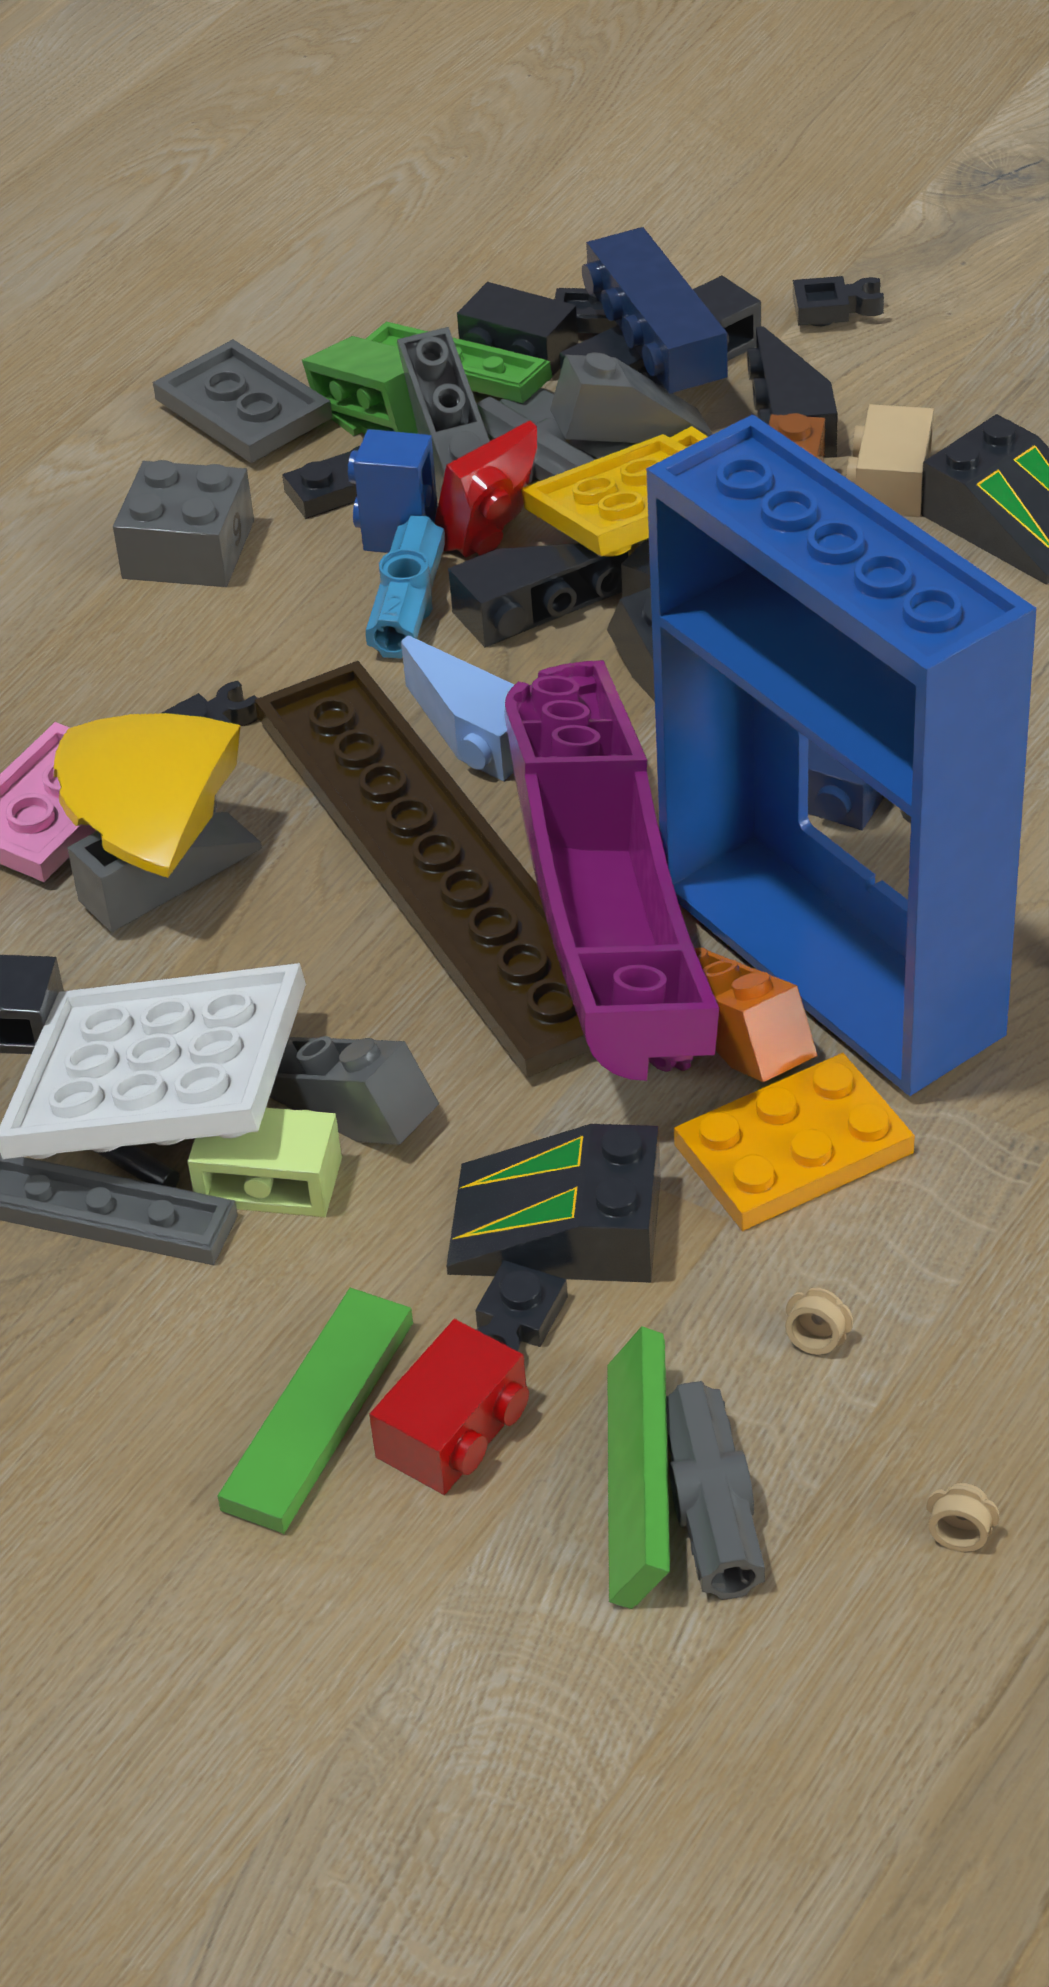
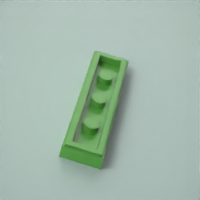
[366,321,552,403]
[217,1287,413,1534]
[607,1326,670,1609]

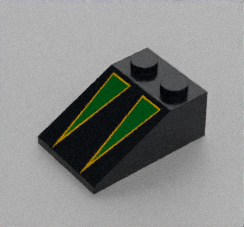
[921,414,1049,585]
[446,1123,661,1283]

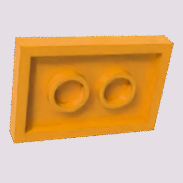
[674,1053,915,1231]

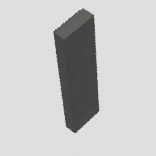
[0,1153,238,1265]

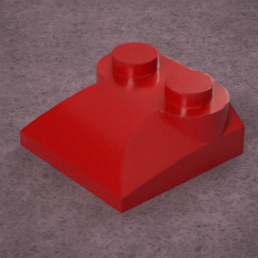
[434,420,537,557]

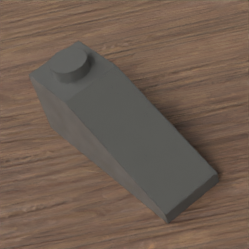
[550,352,713,443]

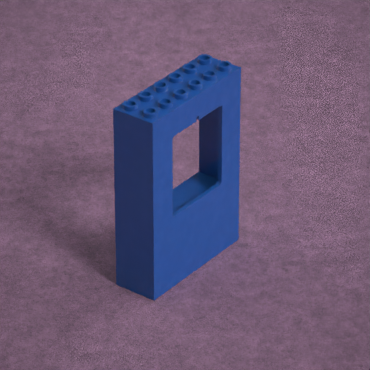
[646,414,1037,1096]

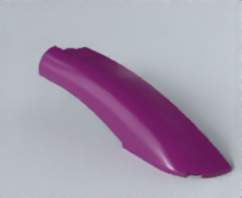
[504,660,719,1081]

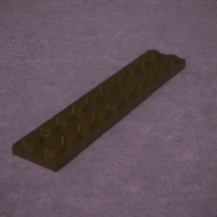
[255,661,590,1078]

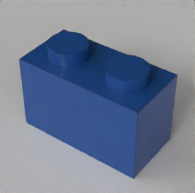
[348,429,438,553]

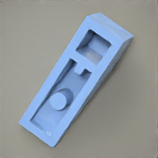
[401,635,514,781]

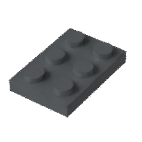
[153,339,332,463]

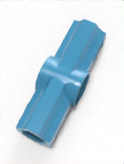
[366,516,445,659]

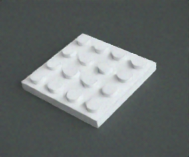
[0,963,306,1159]

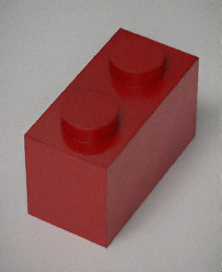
[369,1318,529,1496]

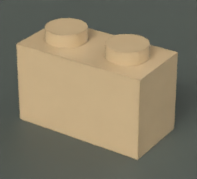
[846,404,934,517]

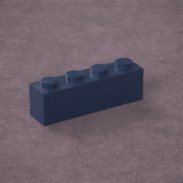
[582,227,728,394]

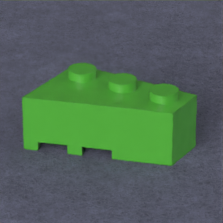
[302,336,418,436]

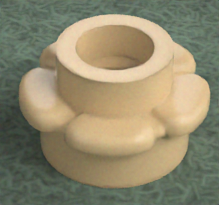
[785,1288,853,1355]
[926,1483,1000,1552]

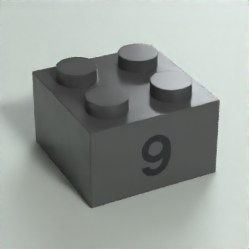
[113,460,254,587]

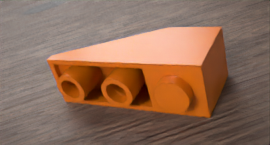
[694,948,818,1082]

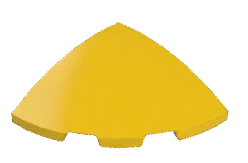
[53,713,241,878]

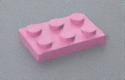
[0,722,96,882]

